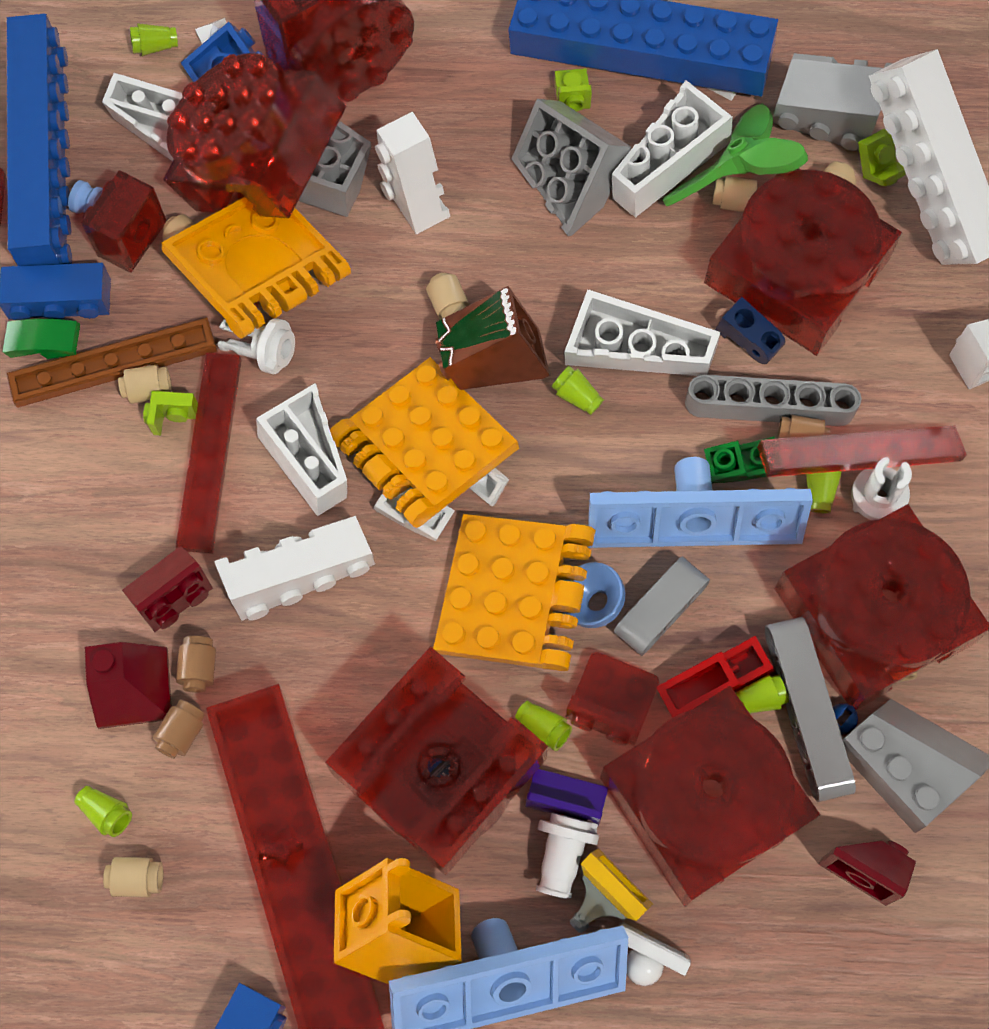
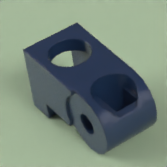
[715,297,786,364]

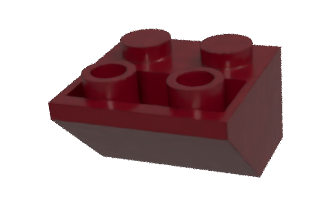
[122,546,213,632]

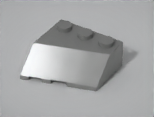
[773,53,893,151]
[252,89,371,217]
[512,99,631,236]
[843,699,989,833]

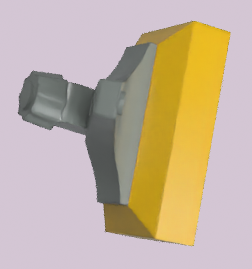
[570,848,653,933]

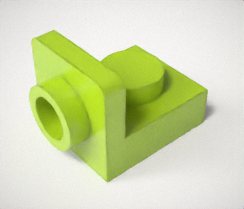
[554,68,592,111]
[858,129,906,186]
[143,391,200,436]

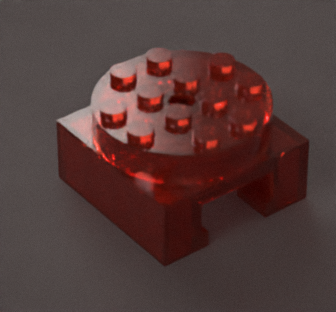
[254,0,414,103]
[163,53,347,218]
[704,168,902,356]
[774,504,989,710]
[325,646,548,876]
[600,686,820,907]

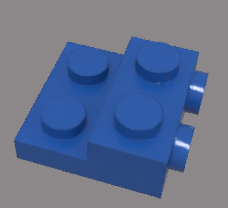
[181,22,272,114]

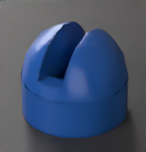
[833,703,858,735]

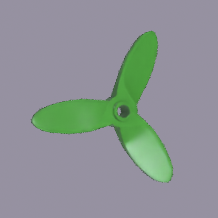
[662,104,808,207]

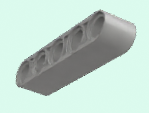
[685,375,862,426]
[765,617,856,802]

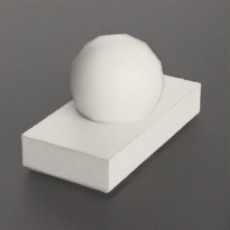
[619,922,691,986]

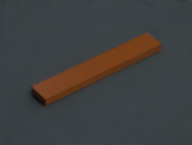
[7,317,218,408]

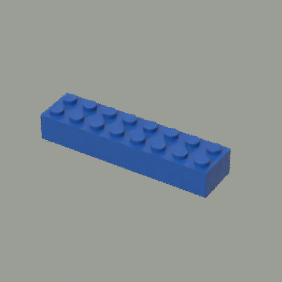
[508,0,778,97]
[7,14,72,266]

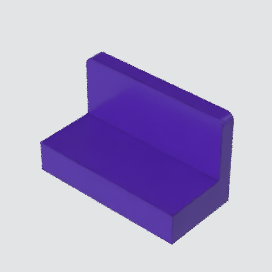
[525,768,608,826]

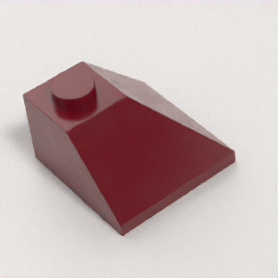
[85,642,172,729]
[818,840,916,906]

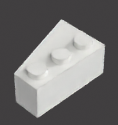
[102,73,214,175]
[375,111,450,234]
[949,319,989,389]
[256,383,347,516]

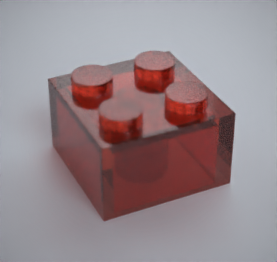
[81,170,167,273]

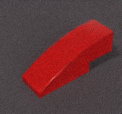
[656,636,775,720]

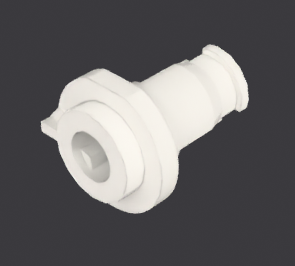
[217,318,295,374]
[851,456,912,522]
[536,813,599,899]

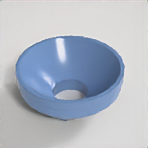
[563,562,625,628]

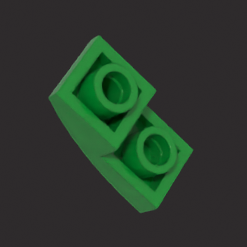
[2,319,80,359]
[704,436,784,484]

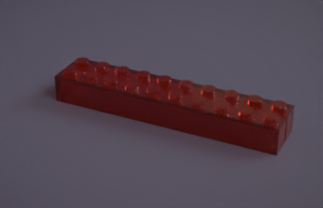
[206,684,387,1029]

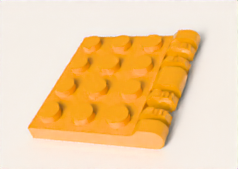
[162,183,351,339]
[330,357,519,528]
[433,514,596,671]

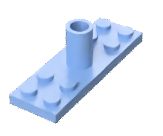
[588,457,813,548]
[389,918,629,1029]

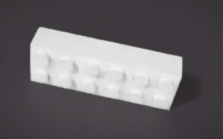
[869,49,989,265]

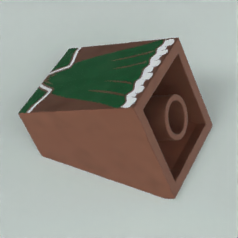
[435,286,550,390]

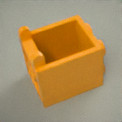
[334,858,462,984]

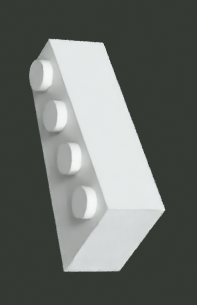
[612,80,733,218]
[564,290,720,376]
[214,516,375,621]

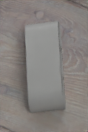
[614,556,710,656]

